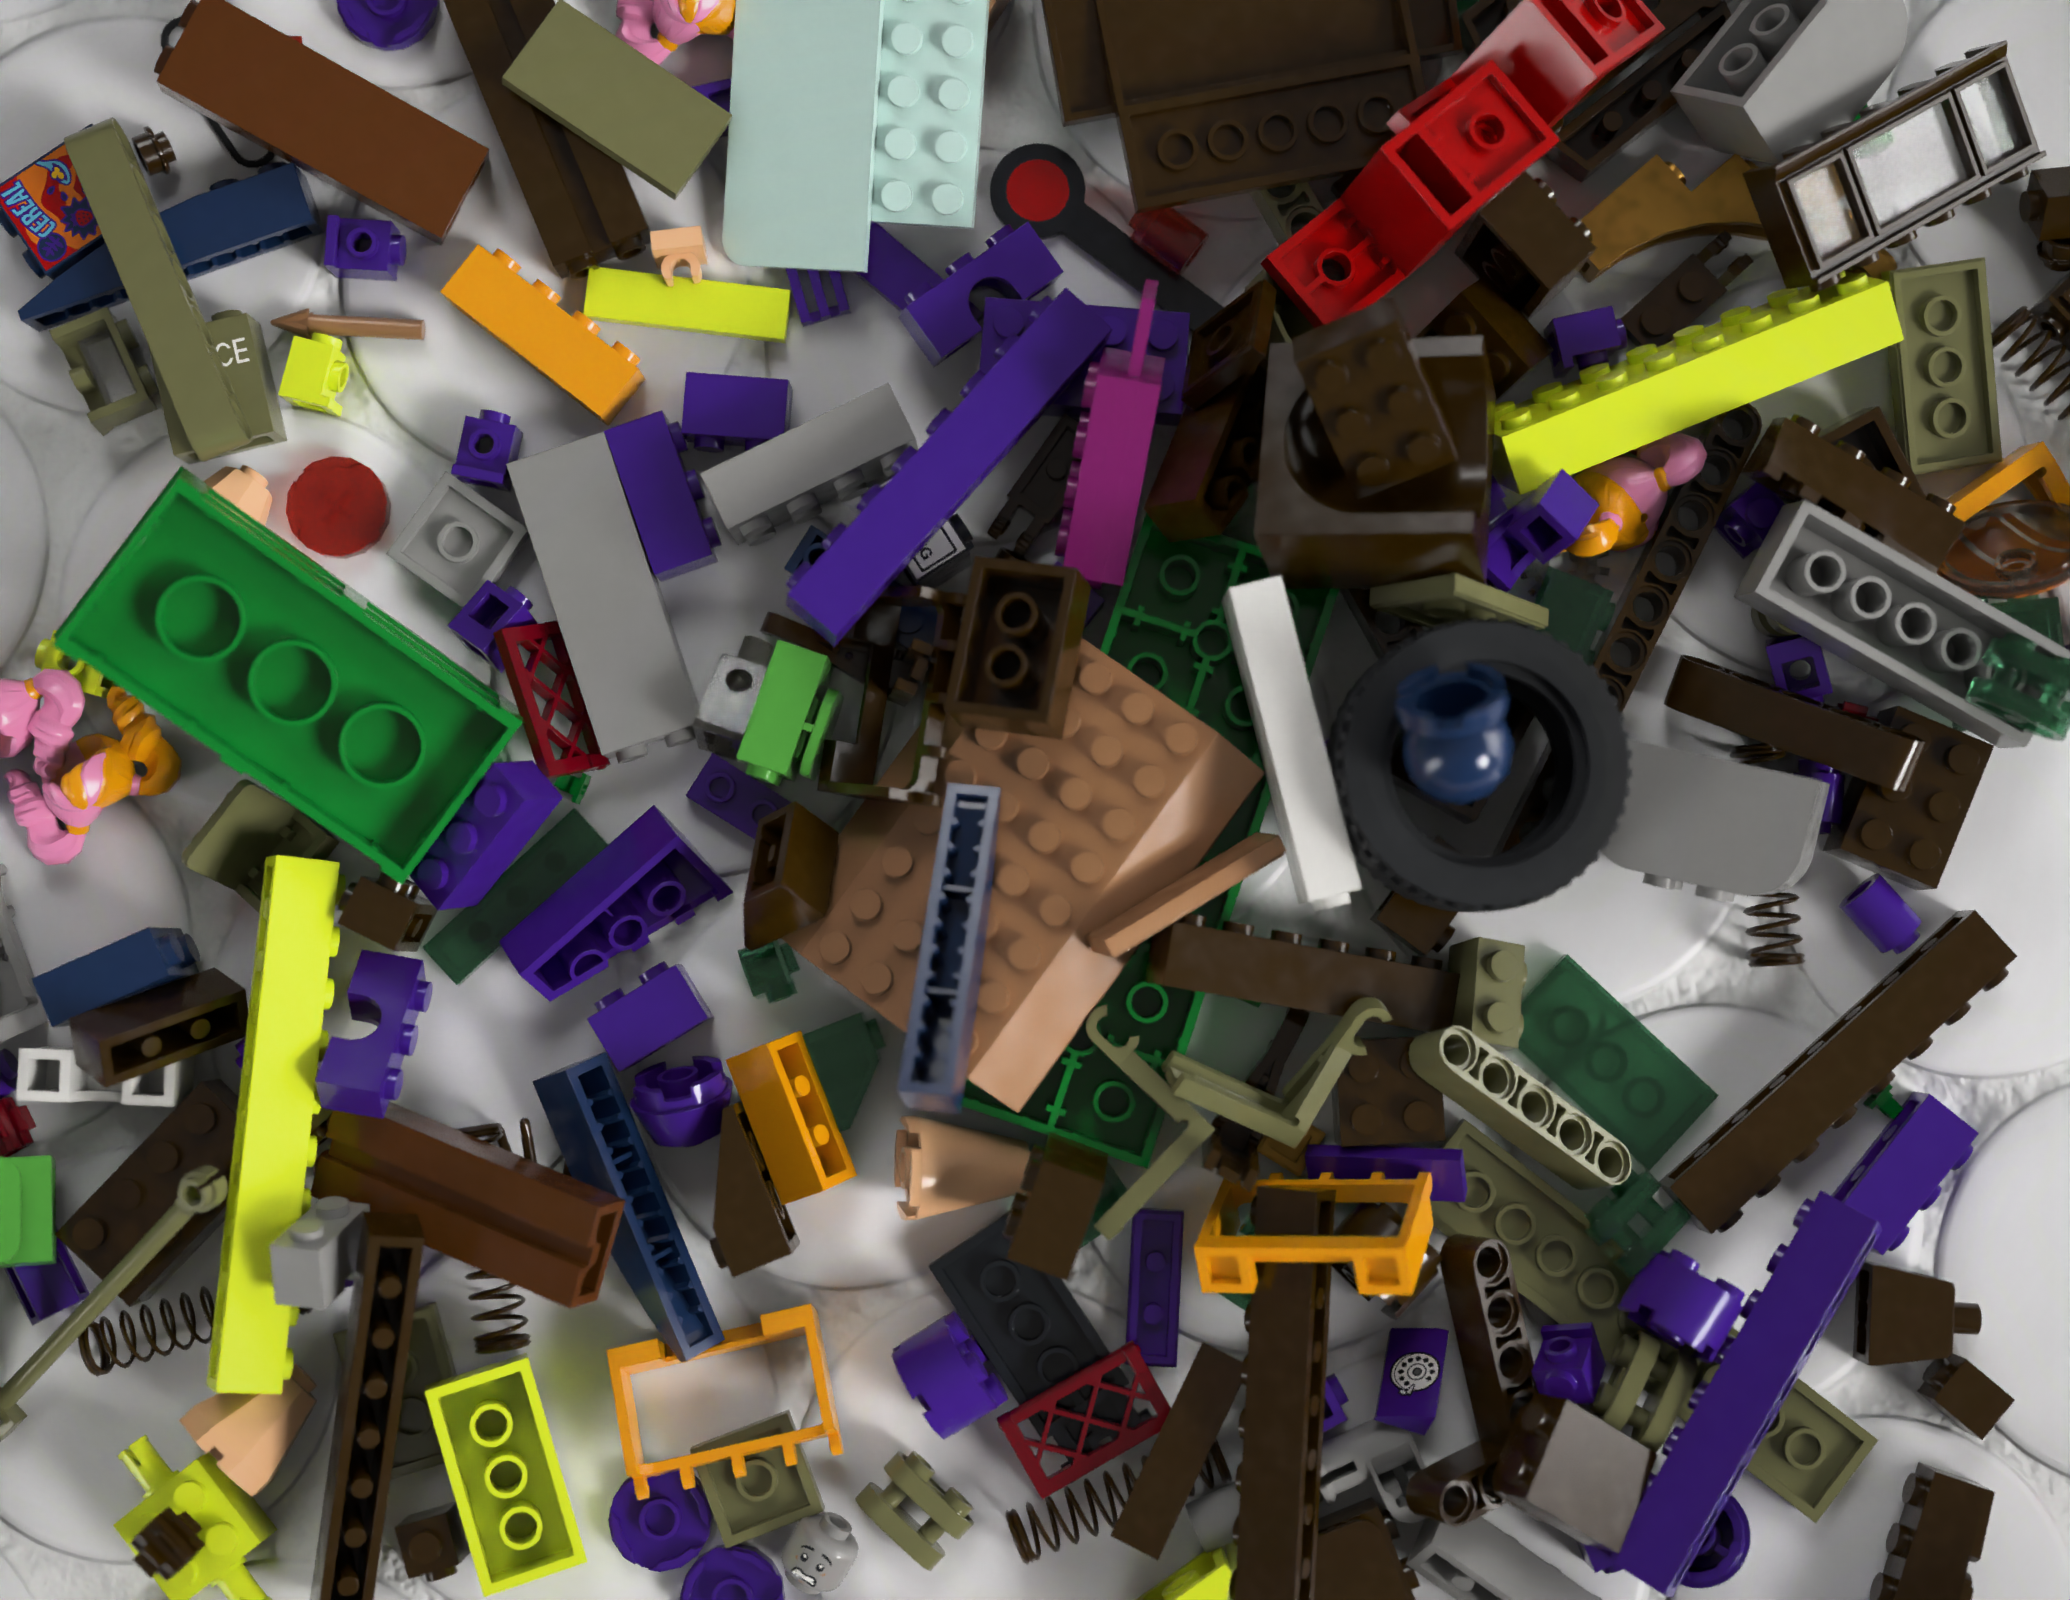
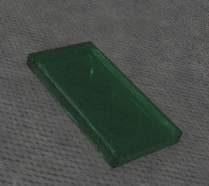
[1516,954,1719,1171]

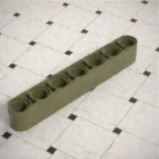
[64,117,253,462]

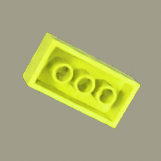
[424,1353,587,1597]

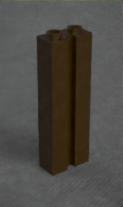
[443,0,651,279]

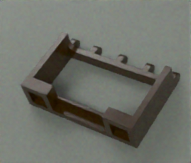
[817,586,967,806]

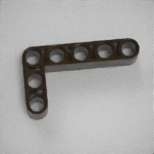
[1406,1234,1539,1527]

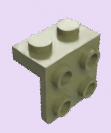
[181,779,340,913]

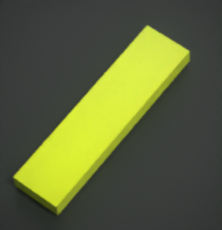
[583,267,792,343]

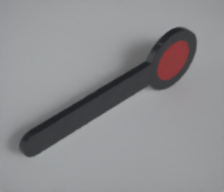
[990,143,1224,332]

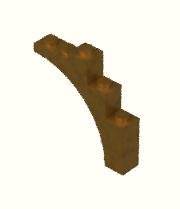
[1579,154,1897,283]

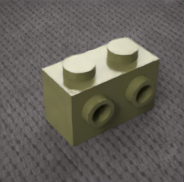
[1448,937,1528,1052]

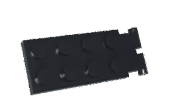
[928,1211,1152,1484]

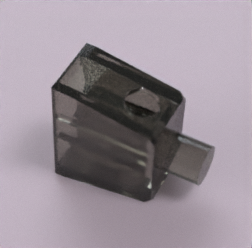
[693,636,773,764]

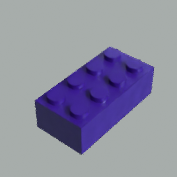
[979,297,1190,426]

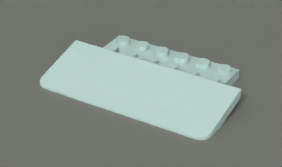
[722,0,990,273]

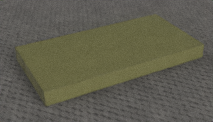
[502,0,732,200]
[1881,257,2002,475]

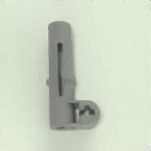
[1185,1419,1425,1553]

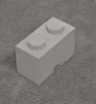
[270,1196,370,1310]

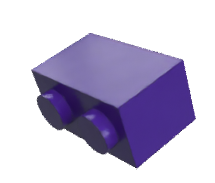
[681,372,793,453]
[587,961,714,1072]

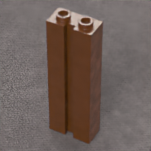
[154,0,489,246]
[311,1101,626,1309]

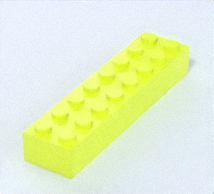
[1492,270,1904,495]

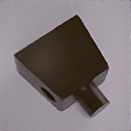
[1853,1260,1982,1366]

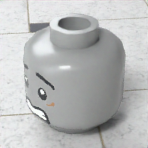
[781,1512,859,1595]

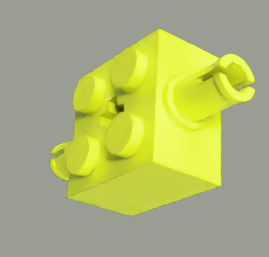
[113,1435,278,1600]

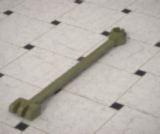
[0,1165,228,1442]

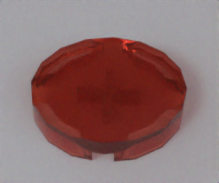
[286,456,391,559]

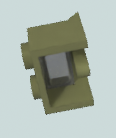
[49,307,159,436]

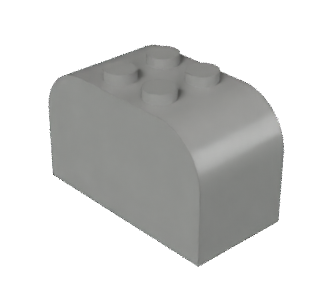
[1670,0,1908,164]
[1600,739,1830,902]

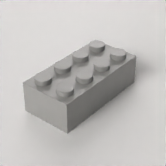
[700,383,918,546]

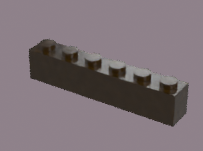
[1145,914,1460,1032]

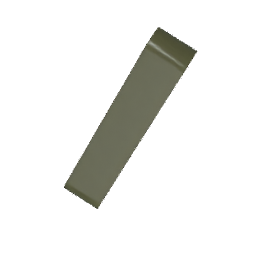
[1409,1026,1632,1190]

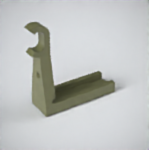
[1161,997,1392,1148]
[1086,1005,1215,1241]

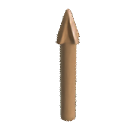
[271,308,425,340]

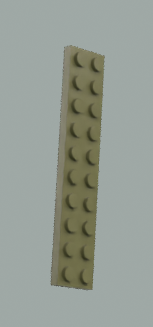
[1405,1118,1878,1523]

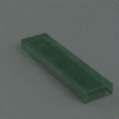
[422,808,609,985]

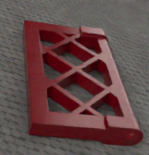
[493,621,611,779]
[997,1340,1171,1499]

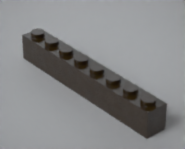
[1658,910,2017,1234]
[1229,1185,1336,1600]
[310,1212,425,1600]

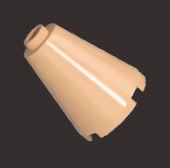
[894,1115,1031,1220]

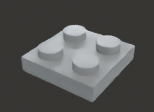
[386,472,530,608]

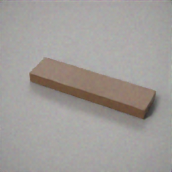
[1085,832,1286,958]

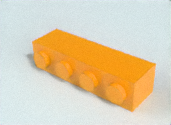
[440,244,646,426]

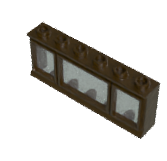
[1743,40,2047,292]

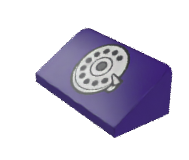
[1374,1328,1449,1436]

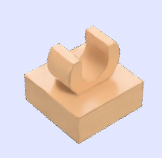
[650,225,708,287]

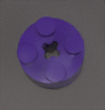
[1617,1248,1746,1364]
[892,1311,1008,1440]

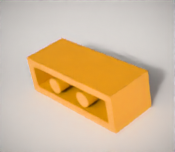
[726,1030,857,1205]

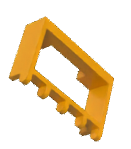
[1194,1172,1434,1295]
[606,1303,844,1500]

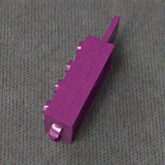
[1054,279,1165,590]

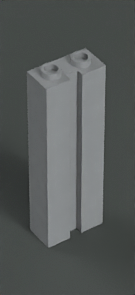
[506,431,706,764]

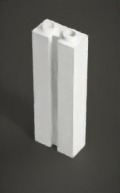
[1222,575,1362,911]

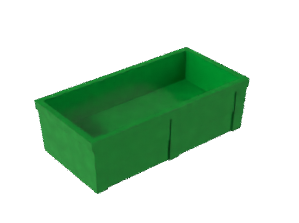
[52,466,523,885]

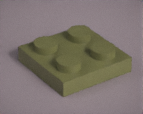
[690,1409,825,1548]

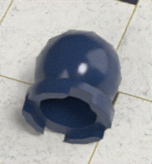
[1395,662,1514,805]

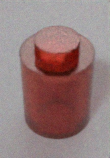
[1128,207,1209,276]

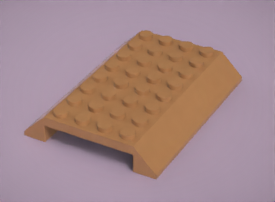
[781,638,1265,1113]

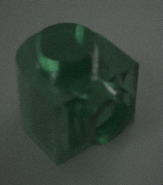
[737,939,800,1004]

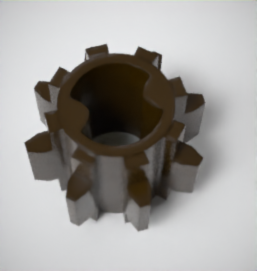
[130,1507,205,1581]

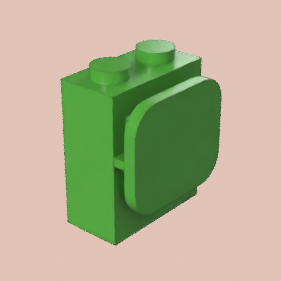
[736,639,844,787]
[0,1155,57,1268]

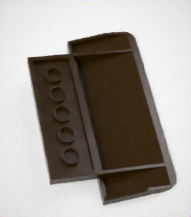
[1041,0,1463,214]

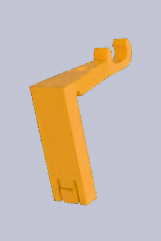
[1946,441,2070,543]

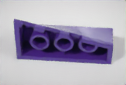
[499,805,734,1002]

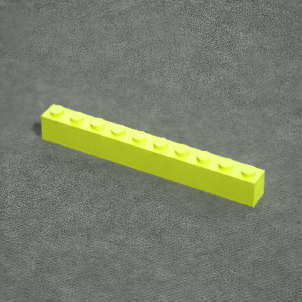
[206,855,346,1394]

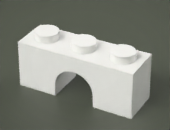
[16,1046,195,1107]

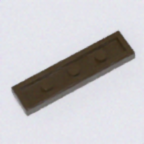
[1110,1342,1243,1560]

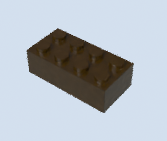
[55,1079,239,1307]

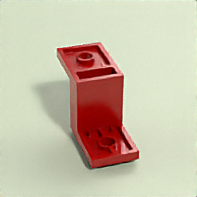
[1386,0,1666,144]
[1261,59,1560,329]

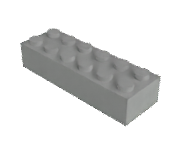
[1734,499,2070,748]

